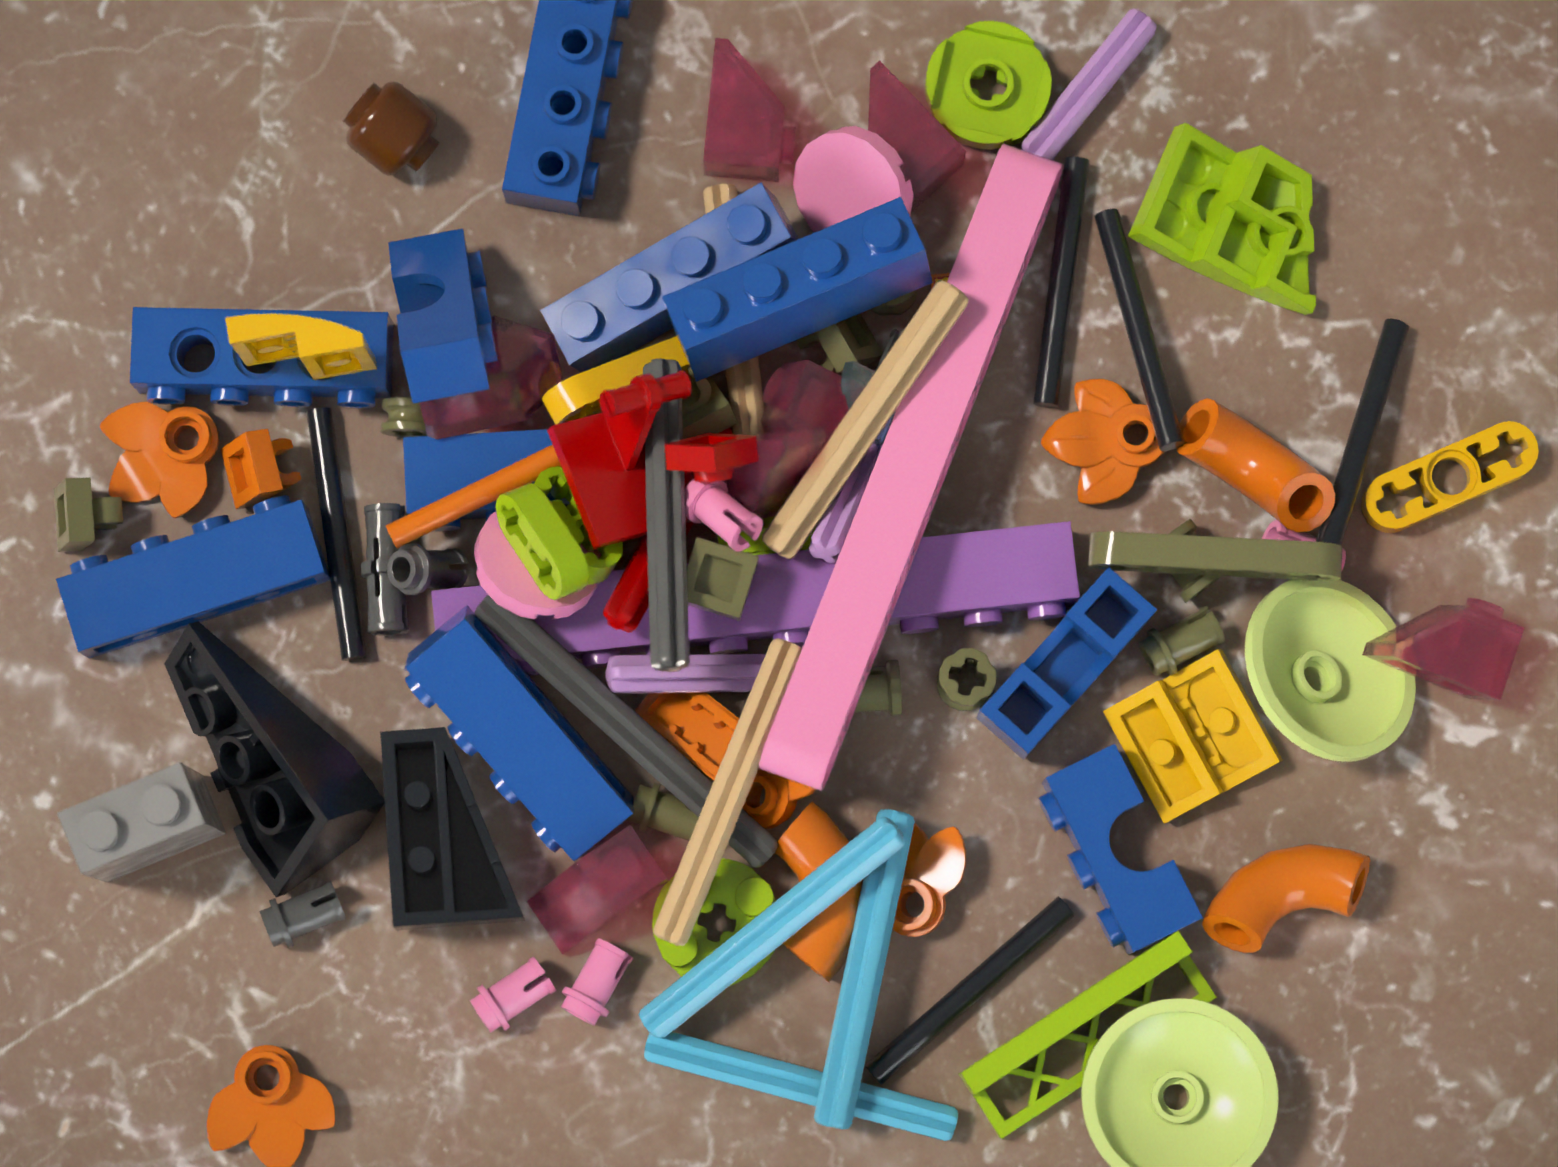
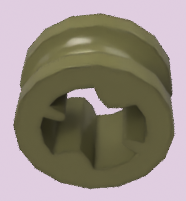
[381,397,439,437]

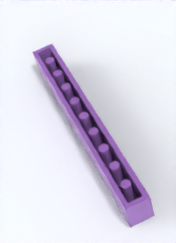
[431,521,1080,676]

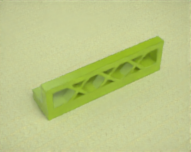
[958,931,1217,1139]

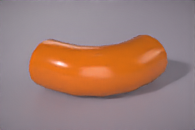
[1176,398,1335,533]
[775,801,863,982]
[1202,844,1370,953]

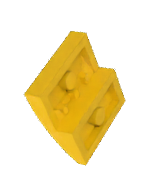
[225,314,377,380]
[1103,648,1283,824]

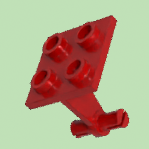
[547,370,693,549]

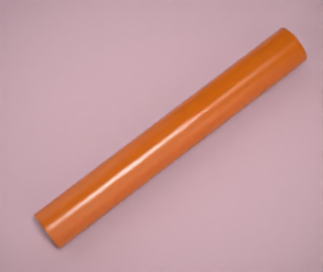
[385,444,561,549]

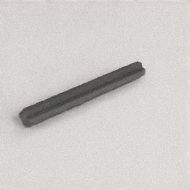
[643,358,690,672]

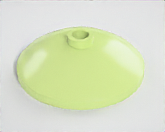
[1245,580,1416,762]
[1081,998,1278,1167]

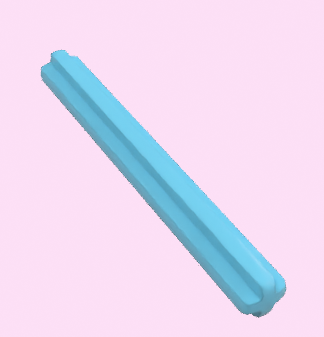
[814,809,915,1129]
[639,817,906,1038]
[644,1032,958,1141]

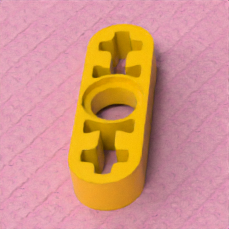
[542,336,691,425]
[1361,421,1539,533]

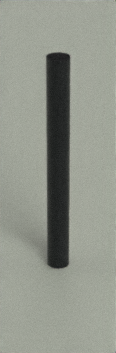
[1033,156,1090,408]
[1094,208,1184,451]
[1316,318,1409,546]
[306,407,367,661]
[864,896,1075,1085]

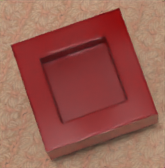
[664,433,758,482]

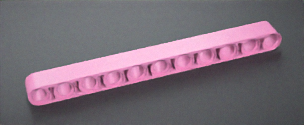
[759,144,1063,791]

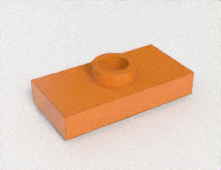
[634,693,740,782]

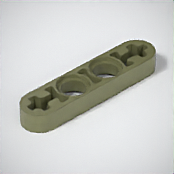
[1088,532,1342,581]

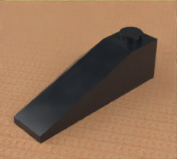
[164,621,385,897]

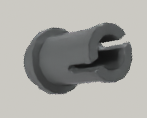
[259,881,346,948]

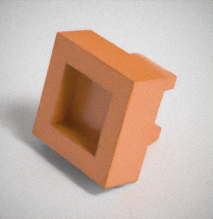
[221,429,301,509]

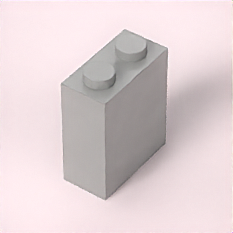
[57,762,226,883]

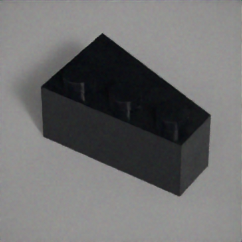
[380,727,525,931]

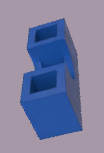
[388,228,498,404]
[976,567,1157,760]
[1038,744,1203,955]

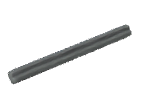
[475,595,778,868]

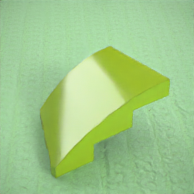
[1128,123,1316,315]

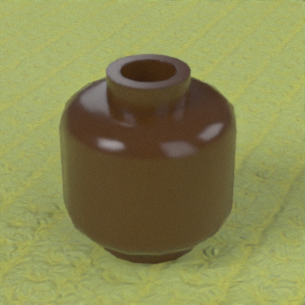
[343,81,439,175]

